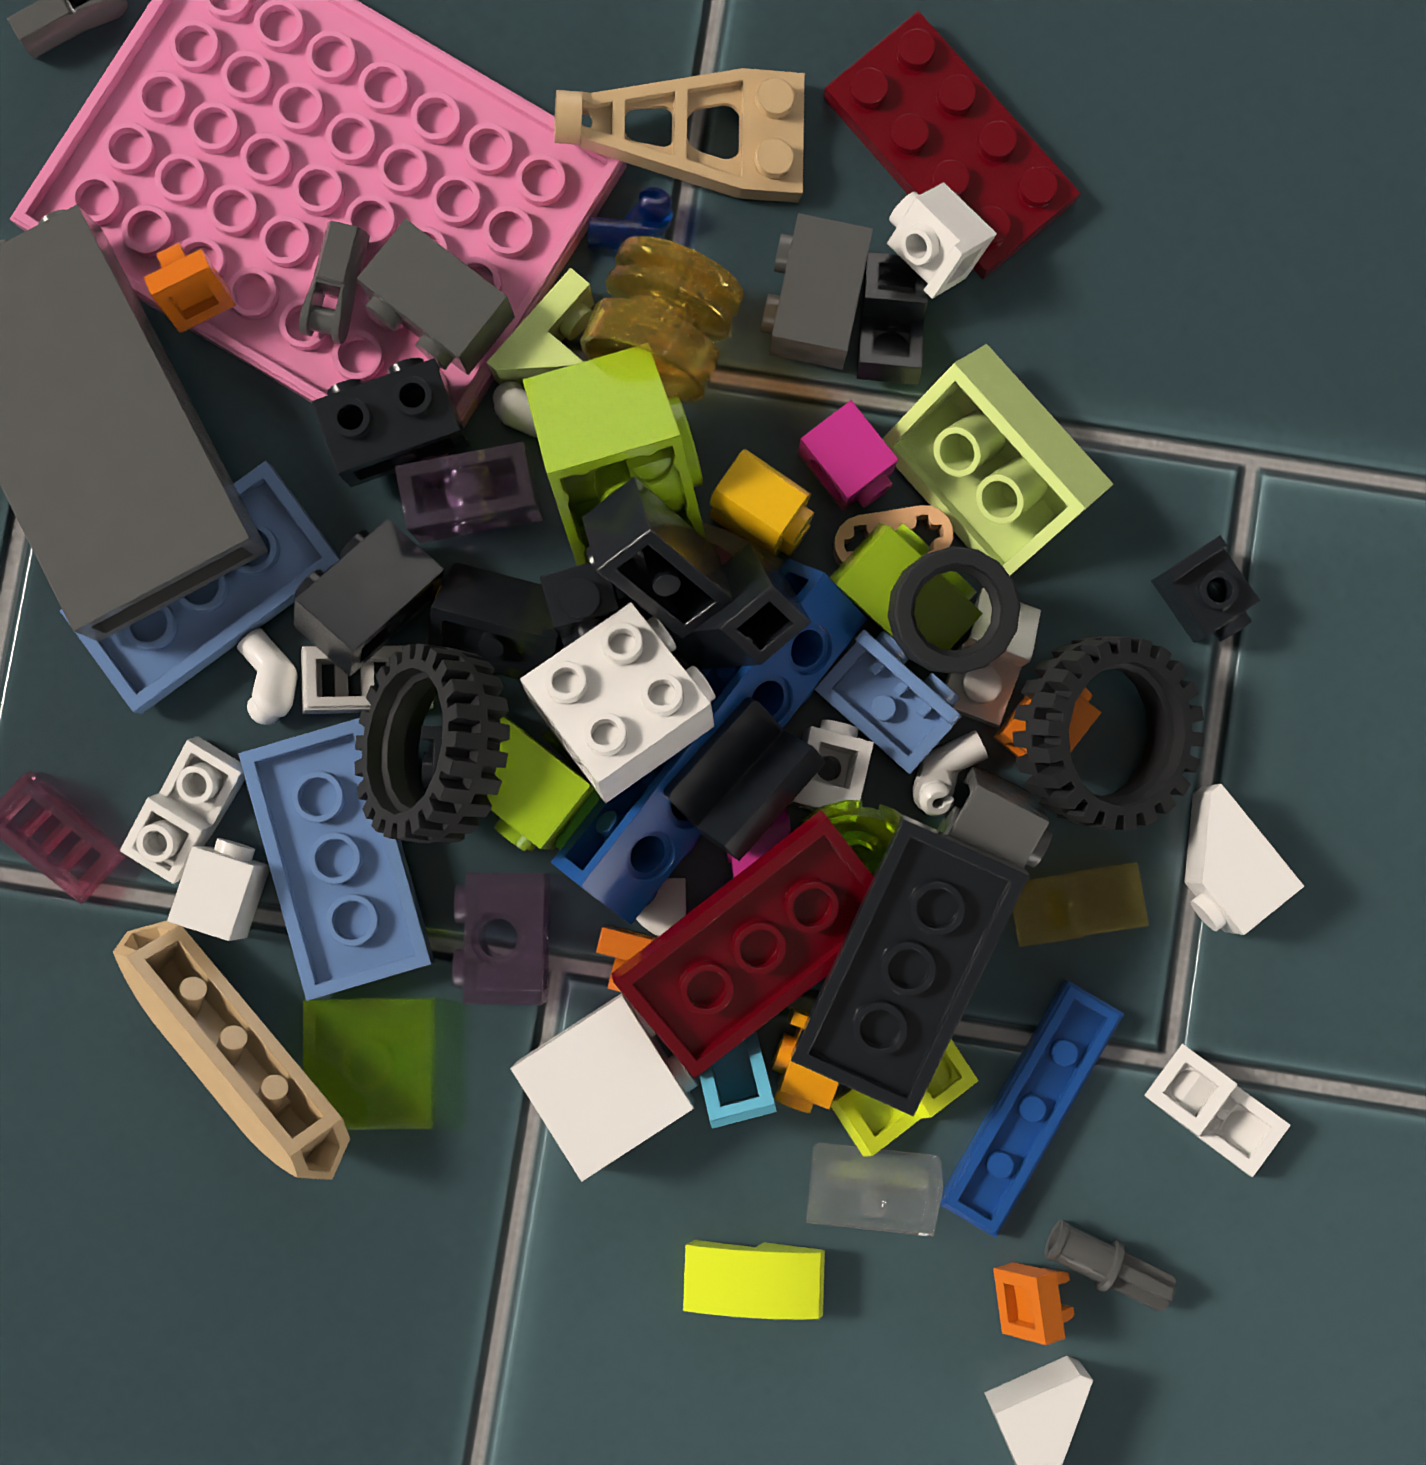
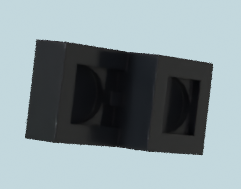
[856,252,928,385]

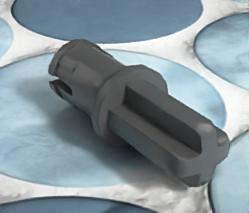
[1044,1220,1176,1311]

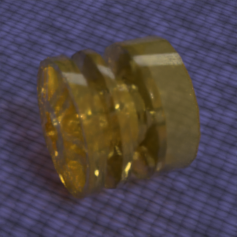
[580,236,744,401]

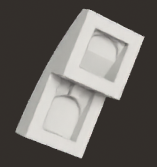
[1144,1044,1290,1177]

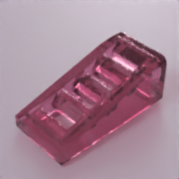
[0,770,127,904]

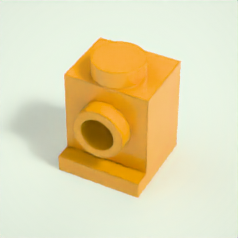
[771,1006,839,1113]

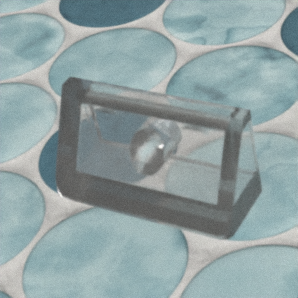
[806,1143,944,1237]

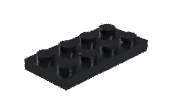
[791,815,1029,1117]

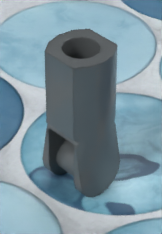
[7,0,128,59]
[299,220,370,344]

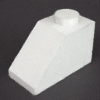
[1184,784,1304,935]

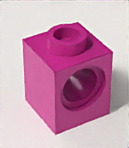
[798,400,898,511]

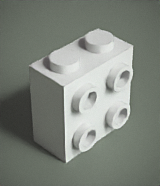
[520,603,716,803]
[510,993,698,1182]

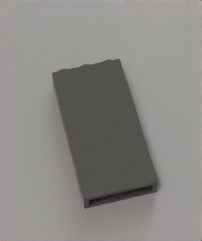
[0,204,269,642]

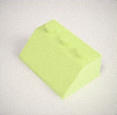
[883,344,1114,576]

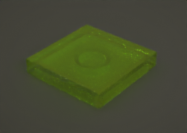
[303,997,435,1130]

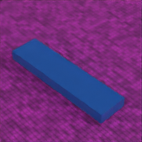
[937,979,1124,1238]

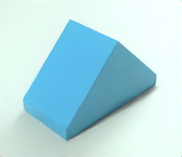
[700,1031,777,1129]

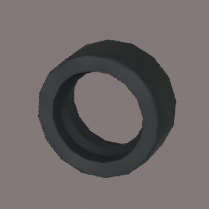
[888,546,1021,674]

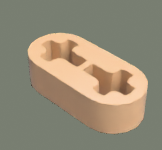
[833,505,953,566]

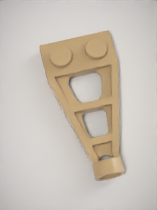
[554,68,805,203]

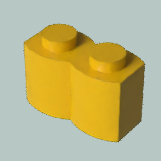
[709,449,815,561]

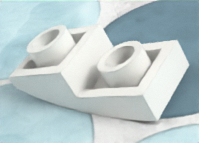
[120,736,245,884]

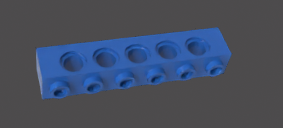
[551,559,868,925]

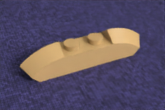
[113,921,350,1180]

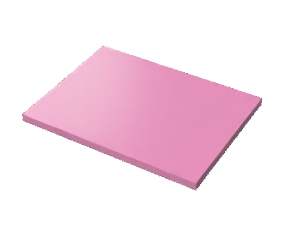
[10,0,627,476]

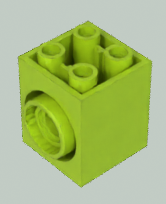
[522,343,706,566]

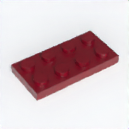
[823,10,1080,279]
[611,810,873,1079]

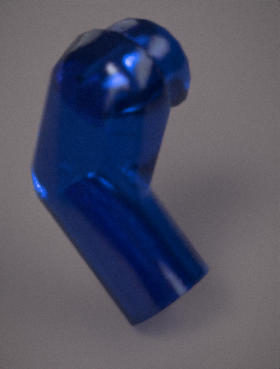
[588,187,673,253]

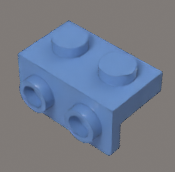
[814,630,962,774]

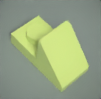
[487,268,594,387]

